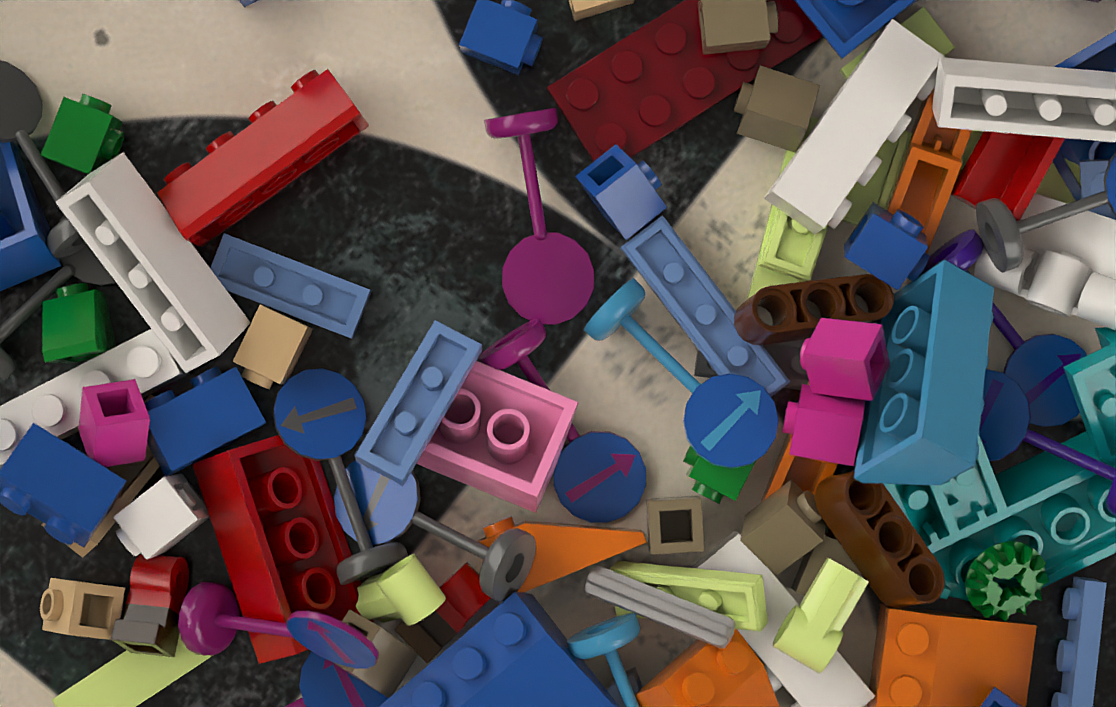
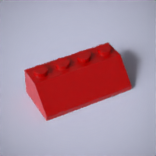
[157,69,369,247]
[192,435,374,664]

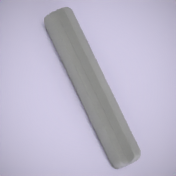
[585,566,735,648]

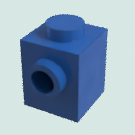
[459,0,543,76]
[575,144,667,240]
[844,202,930,290]

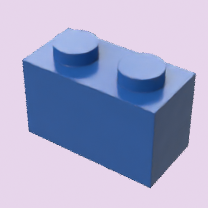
[144,366,266,477]
[0,422,126,548]

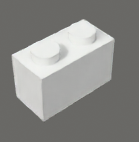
[113,474,210,560]

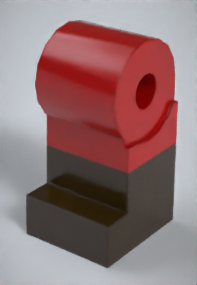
[110,554,189,657]
[394,562,490,664]

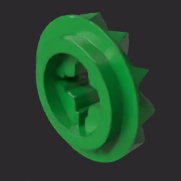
[965,541,1050,622]

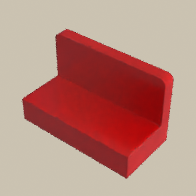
[951,131,1065,222]

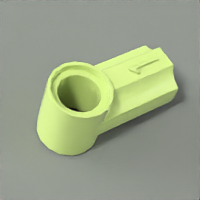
[356,554,446,626]
[773,558,869,673]

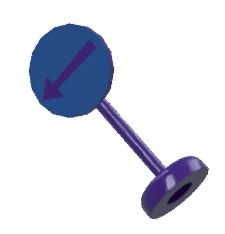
[918,229,1087,427]
[979,369,1116,517]

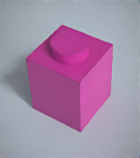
[800,318,890,401]
[78,379,150,467]
[782,384,865,466]

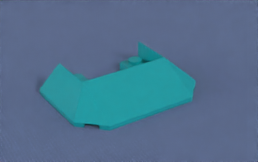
[884,327,1116,602]

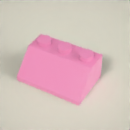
[417,361,578,513]

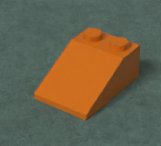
[867,603,1037,707]
[635,629,779,707]

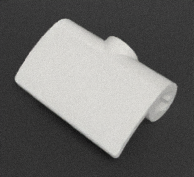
[974,193,1116,330]

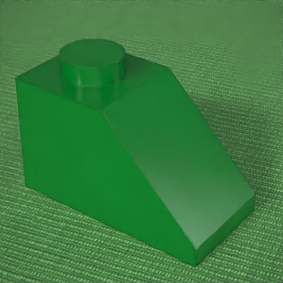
[42,283,117,364]

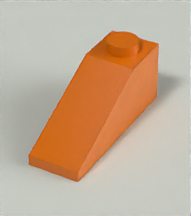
[477,516,647,593]

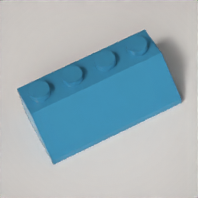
[854,260,994,486]

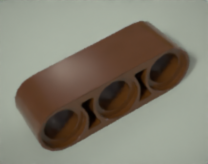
[734,274,894,345]
[814,471,945,608]

